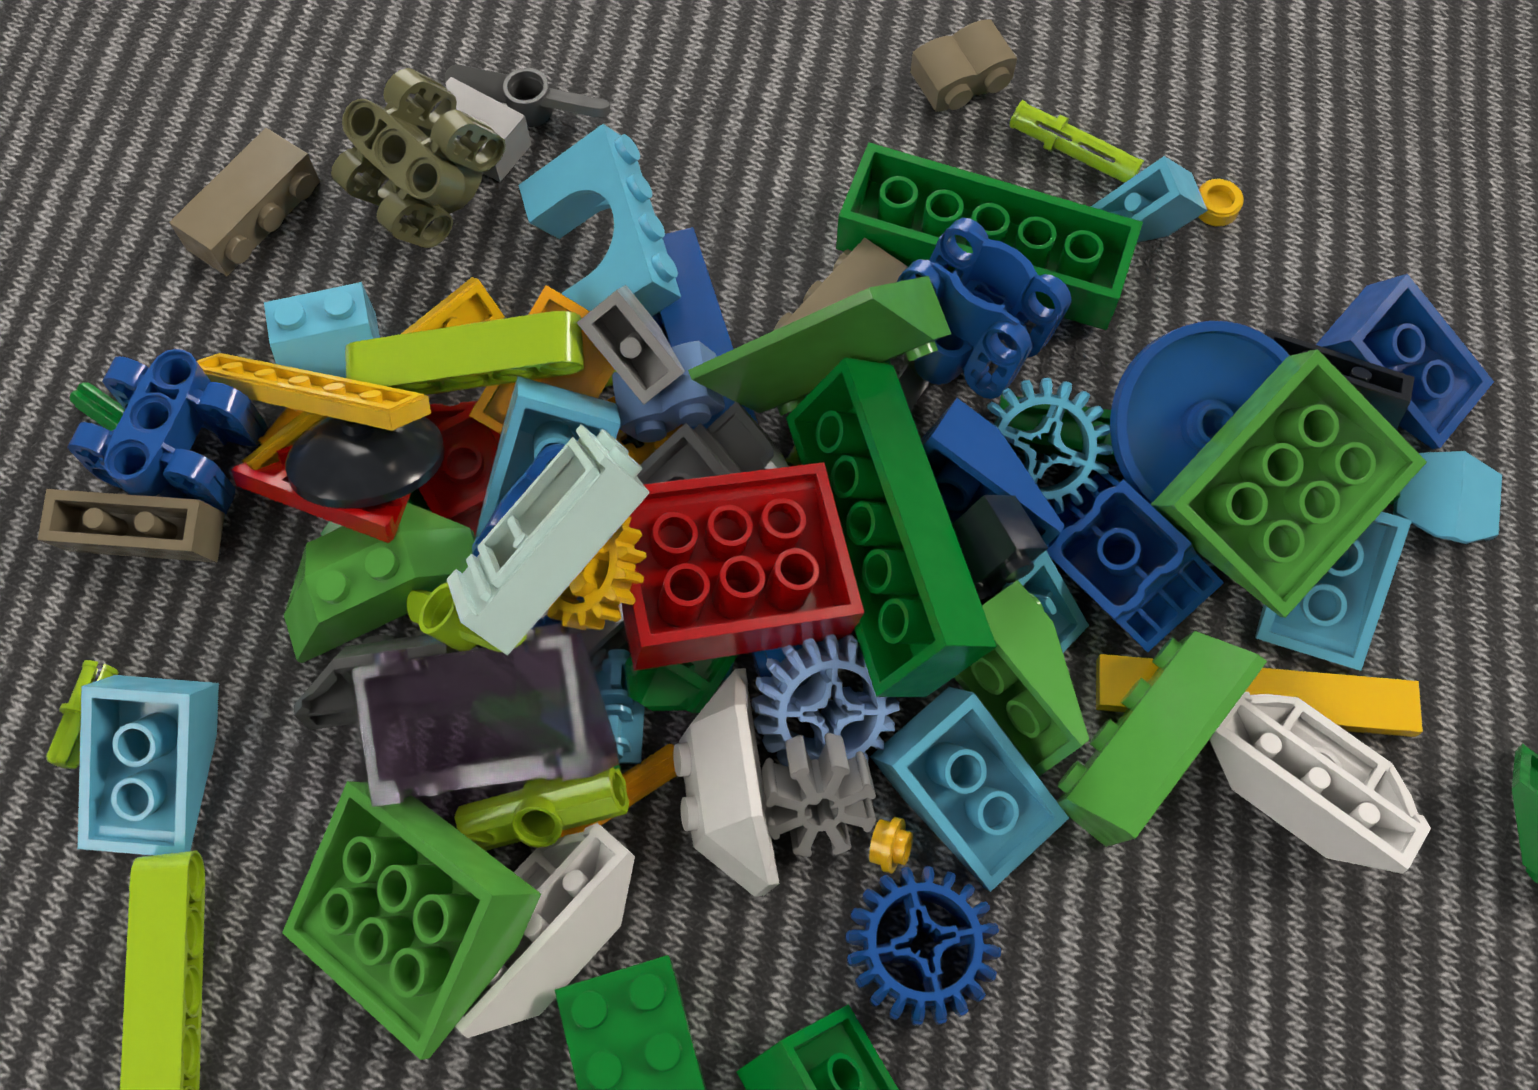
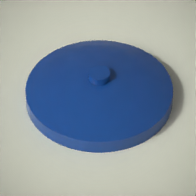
[1110,321,1290,504]

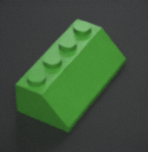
[1057,631,1267,847]

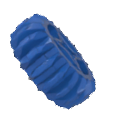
[845,866,1001,1026]

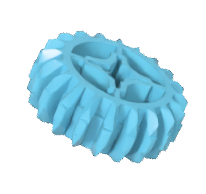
[987,378,1113,514]

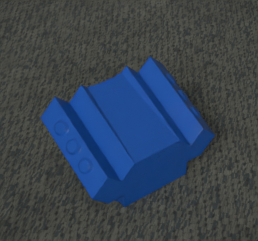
[1046,470,1224,653]

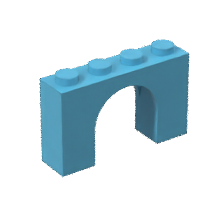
[519,124,681,316]

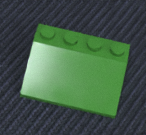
[688,276,951,416]
[1151,349,1427,618]
[282,781,541,1060]

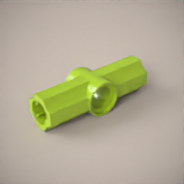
[454,765,629,851]

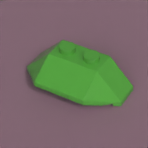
[284,502,476,663]

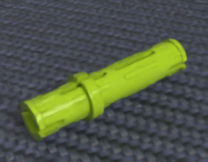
[1009,100,1144,183]

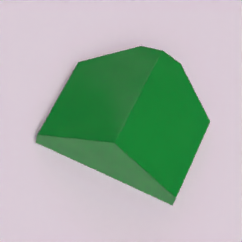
[625,654,739,713]

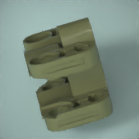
[331,68,506,248]

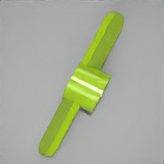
[407,582,527,652]

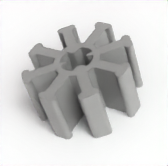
[761,733,876,857]

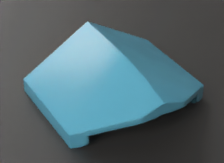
[1393,451,1502,544]

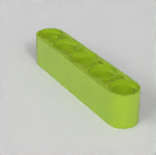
[345,311,584,395]
[120,851,205,1090]

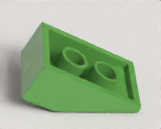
[954,580,1089,777]

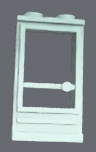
[446,425,650,656]

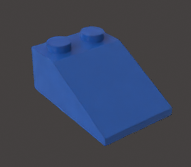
[1316,274,1494,449]
[921,398,1064,545]

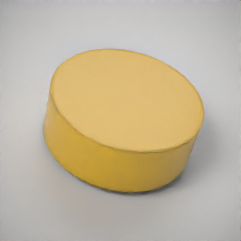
[1198,179,1244,226]

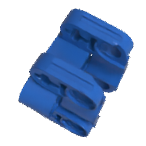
[897,218,1071,399]
[67,349,267,515]

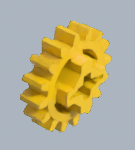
[547,516,646,630]

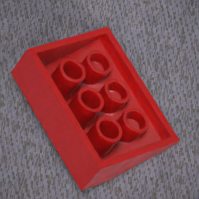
[622,462,864,671]

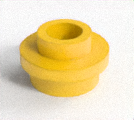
[869,817,913,874]

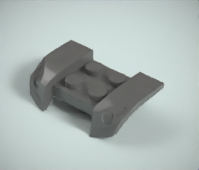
[637,402,789,485]

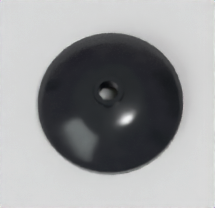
[285,416,445,509]

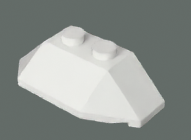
[673,668,779,897]
[1210,692,1431,874]
[455,823,635,1038]

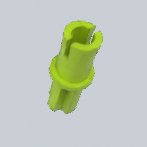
[46,660,119,769]

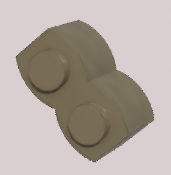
[910,19,1017,112]

